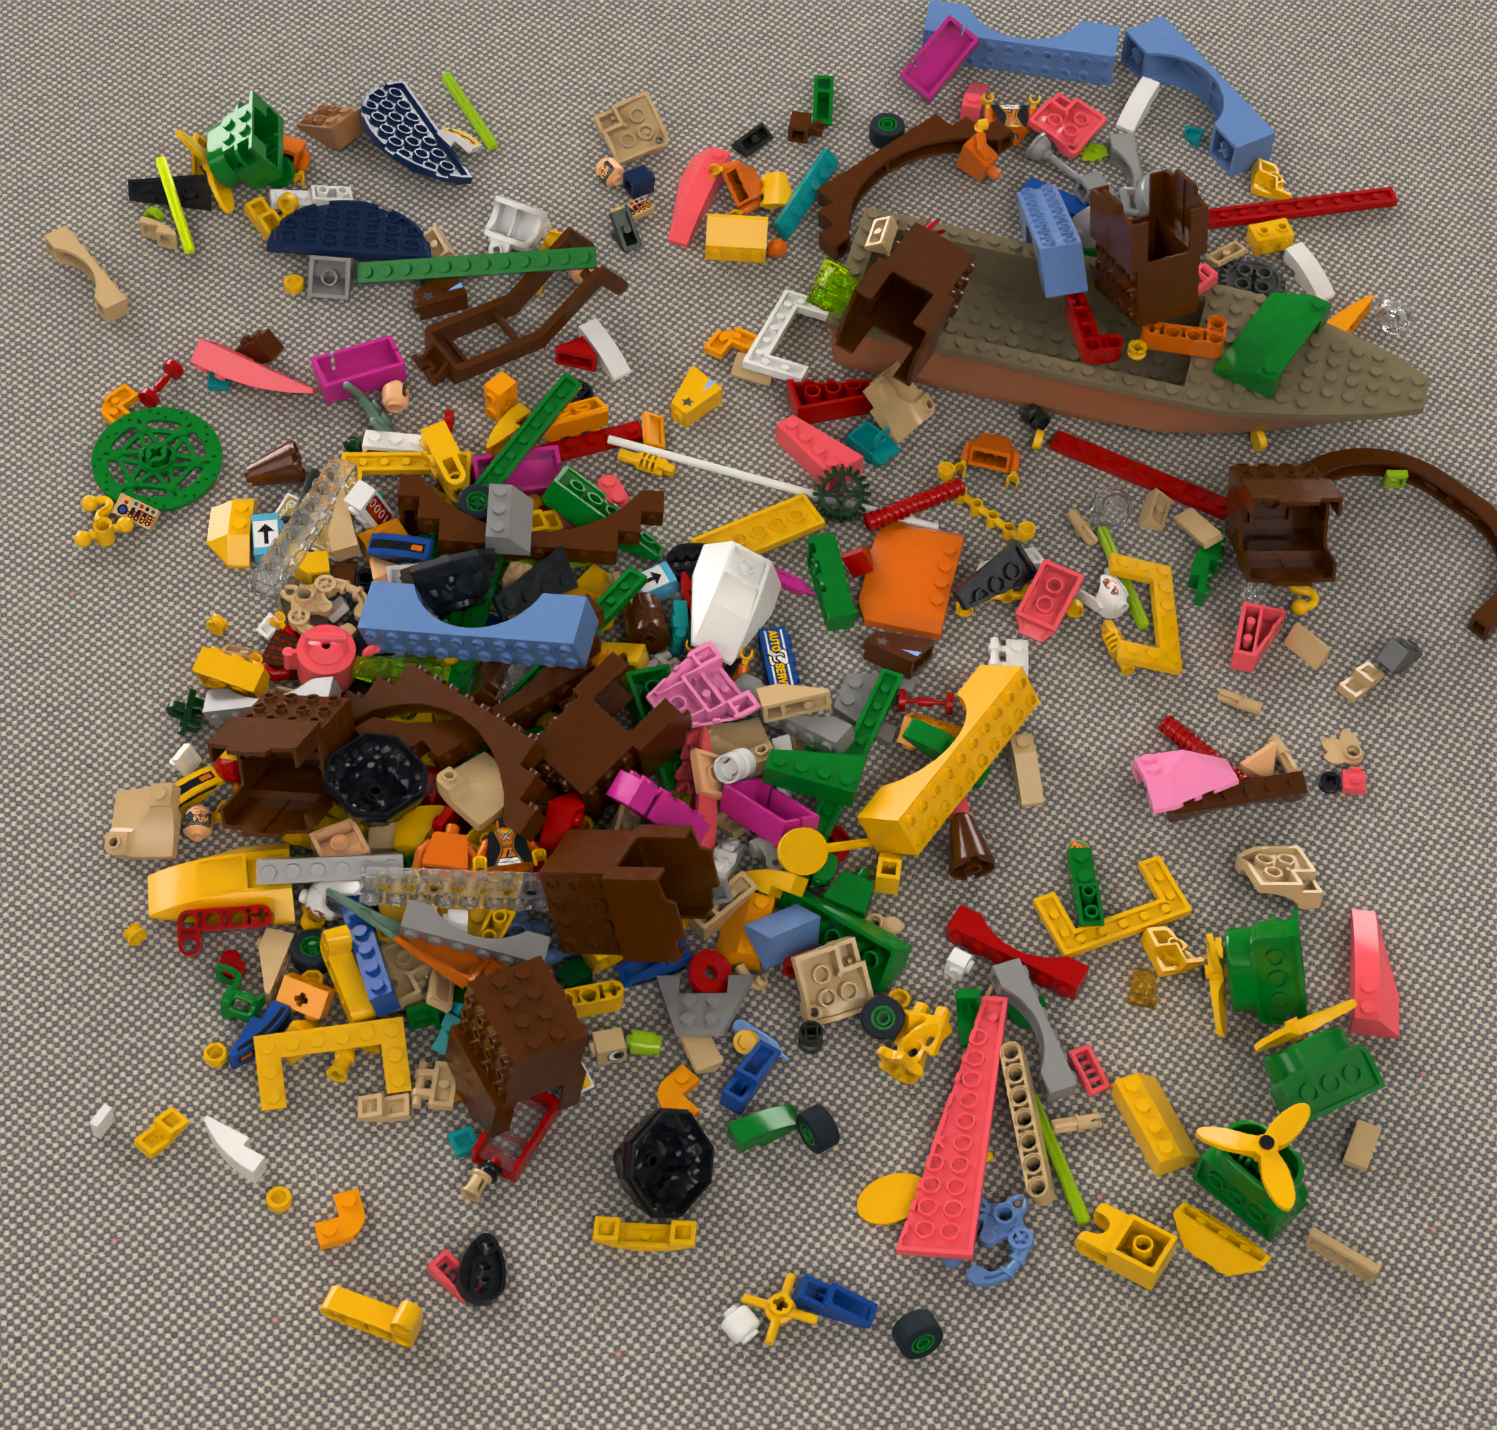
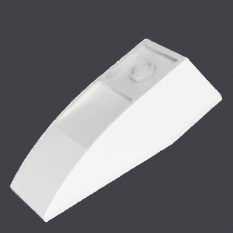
[691,541,782,666]

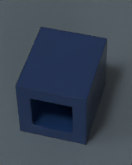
[623,165,655,200]

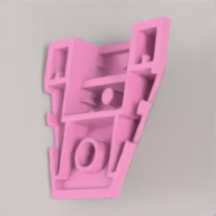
[646,641,761,728]
[1131,750,1239,814]

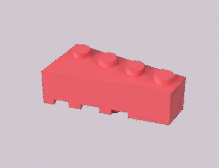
[775,415,864,490]

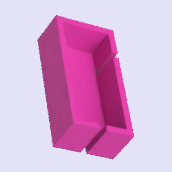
[900,15,979,104]
[311,335,407,404]
[472,445,562,497]
[606,770,711,843]
[719,778,820,848]

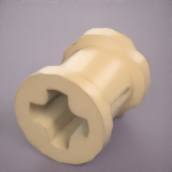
[460,1168,492,1203]

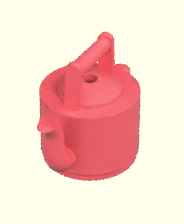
[282,624,381,693]

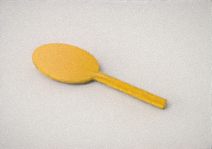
[777,827,873,876]
[857,1151,994,1225]

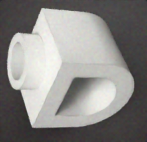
[442,909,468,933]
[944,947,975,981]

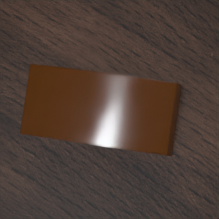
[332,561,358,594]

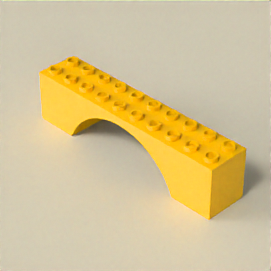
[857,665,1040,856]

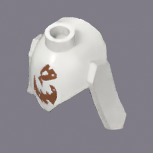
[1075,567,1129,619]
[299,881,364,921]

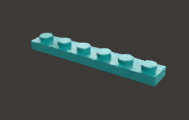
[772,148,839,240]

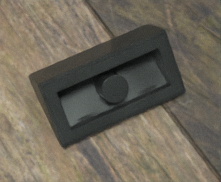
[731,122,774,158]

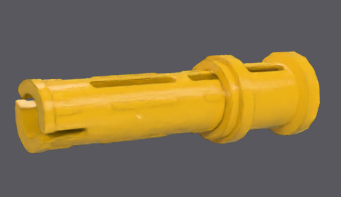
[326,1049,356,1082]

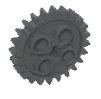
[1219,256,1286,298]

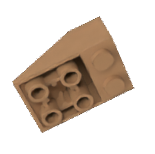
[296,104,365,149]

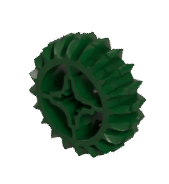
[812,464,871,523]

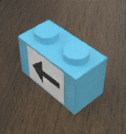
[251,513,286,564]
[638,561,680,601]

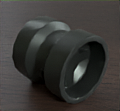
[1021,403,1051,432]
[798,1020,824,1054]

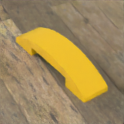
[592,1216,697,1252]

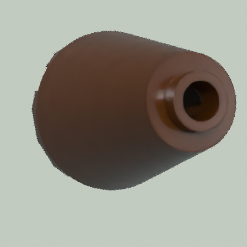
[244,440,306,486]
[949,812,995,880]

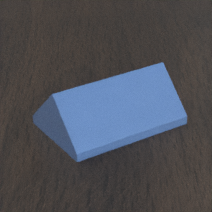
[743,904,821,970]

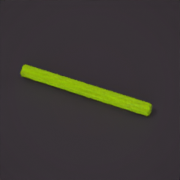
[442,72,498,151]
[1096,526,1150,630]
[1025,1093,1090,1226]

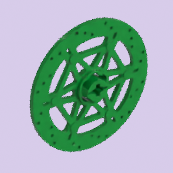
[91,407,223,512]

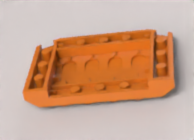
[858,521,965,640]

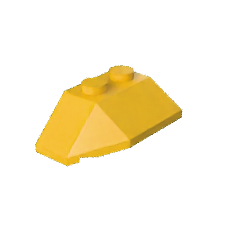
[207,498,259,569]
[1173,1202,1272,1276]

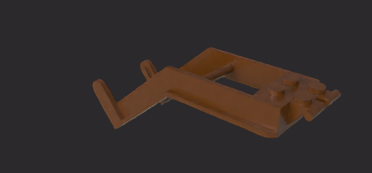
[411,226,628,386]

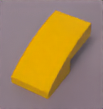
[133,1107,189,1160]

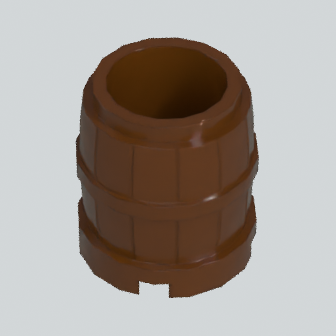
[622,592,671,655]

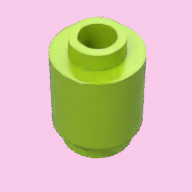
[626,1029,662,1057]

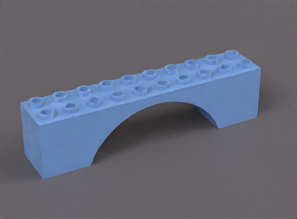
[922,0,1120,86]
[1121,16,1276,177]
[1016,184,1088,298]
[357,581,599,669]

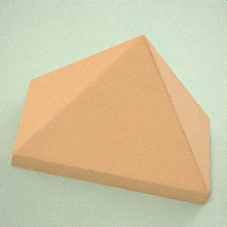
[369,557,398,582]
[1238,741,1277,779]

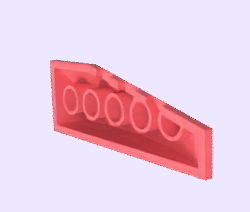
[668,147,730,248]
[190,338,319,394]
[670,725,717,854]
[1349,909,1399,1039]

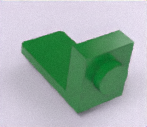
[955,988,981,1047]

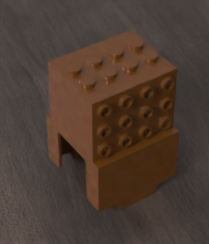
[1090,169,1209,328]
[835,222,975,387]
[1224,463,1343,586]
[535,651,692,822]
[207,692,356,838]
[538,825,720,963]
[445,955,589,1138]

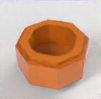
[767,239,787,258]

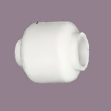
[721,1304,760,1345]

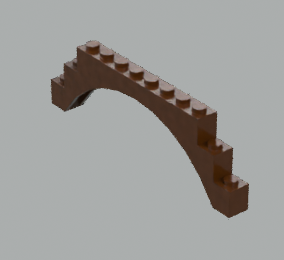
[817,114,1013,261]
[397,474,665,565]
[354,593,605,771]
[342,663,547,842]

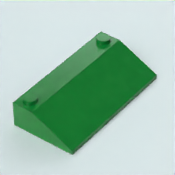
[1212,292,1332,399]

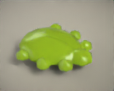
[1080,142,1109,163]

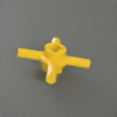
[741,1273,819,1346]

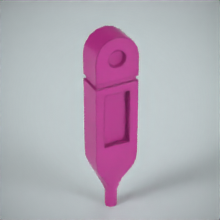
[774,567,816,597]

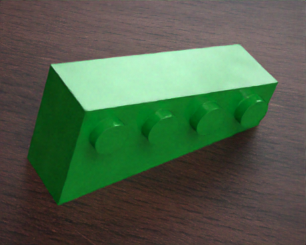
[806,532,857,632]
[762,749,867,808]

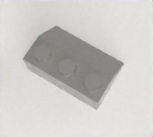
[485,484,534,556]

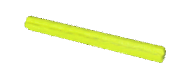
[155,156,195,255]

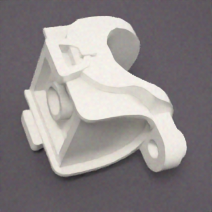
[484,195,551,254]

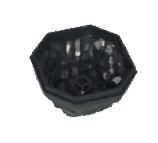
[399,548,498,615]
[323,732,428,827]
[613,1108,715,1218]

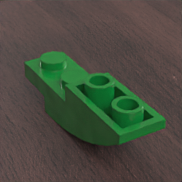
[1187,528,1226,607]
[902,718,991,789]
[1067,847,1105,927]
[405,985,467,1031]

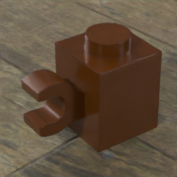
[788,111,824,144]

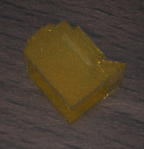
[1128,967,1158,1009]

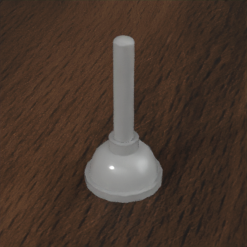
[1025,132,1082,183]

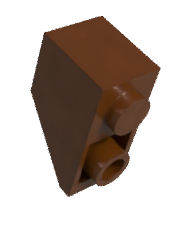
[235,328,285,364]

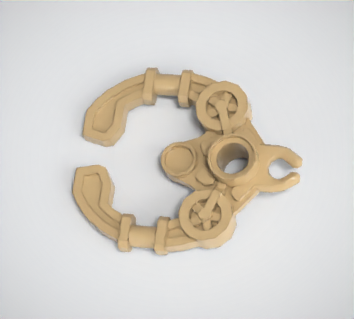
[280,574,367,638]

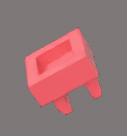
[1341,767,1366,795]

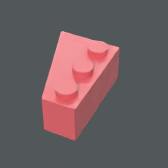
[1230,601,1287,673]

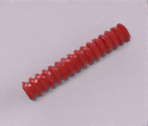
[863,477,966,532]
[1159,715,1249,781]

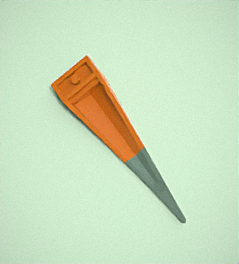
[325,888,508,989]

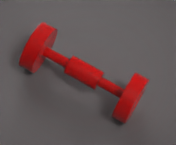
[138,359,184,408]
[898,689,954,715]

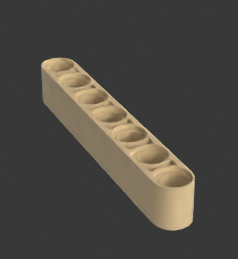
[1000,1041,1055,1206]

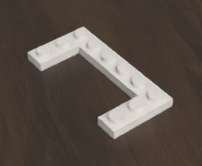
[742,289,832,382]

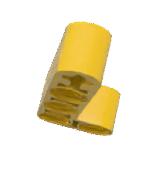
[320,924,376,1024]
[564,980,624,1018]
[320,1286,424,1347]

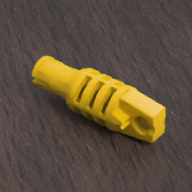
[617,448,676,477]
[1101,620,1135,675]

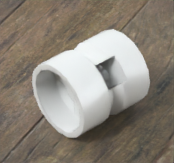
[714,748,756,784]

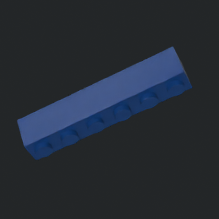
[339,893,401,1017]

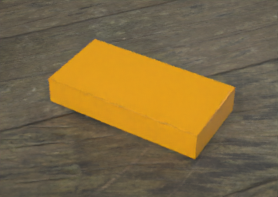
[641,411,666,450]

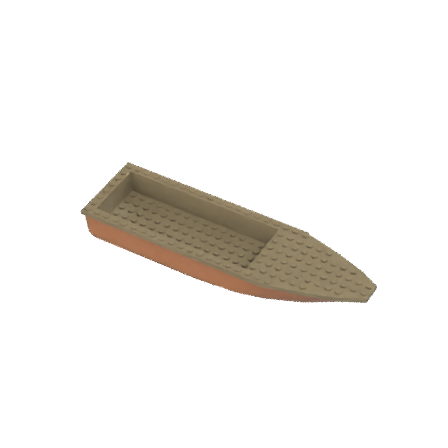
[825,207,1430,434]

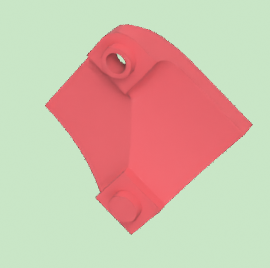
[1027,92,1108,158]

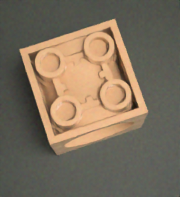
[309,818,373,884]

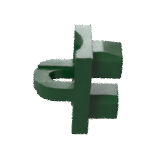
[166,689,205,736]

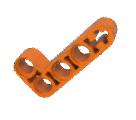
[1139,315,1227,359]

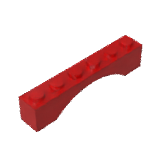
[945,905,1089,1000]

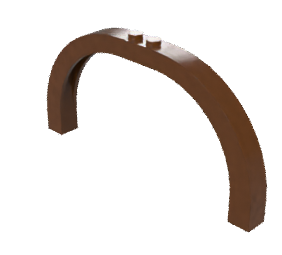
[1306,448,1497,641]

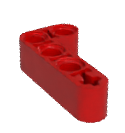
[1064,292,1123,365]
[177,905,275,959]

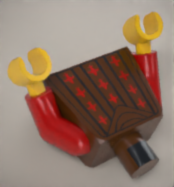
[248,611,300,682]

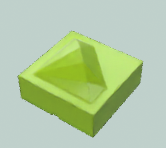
[1382,470,1408,488]

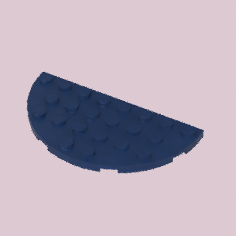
[360,81,473,185]
[267,200,432,261]

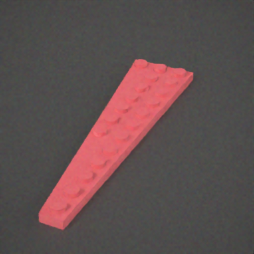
[896,996,1009,1260]

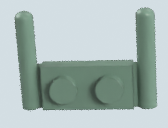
[343,381,395,432]

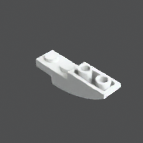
[269,185,353,210]
[713,837,746,881]

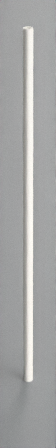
[607,435,939,530]

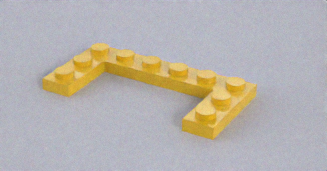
[339,451,472,505]
[1108,553,1183,676]
[1032,855,1192,958]
[253,1017,412,1112]

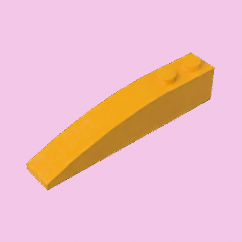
[1327,295,1374,334]

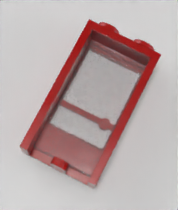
[471,1092,561,1183]

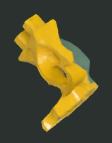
[877,1001,953,1085]

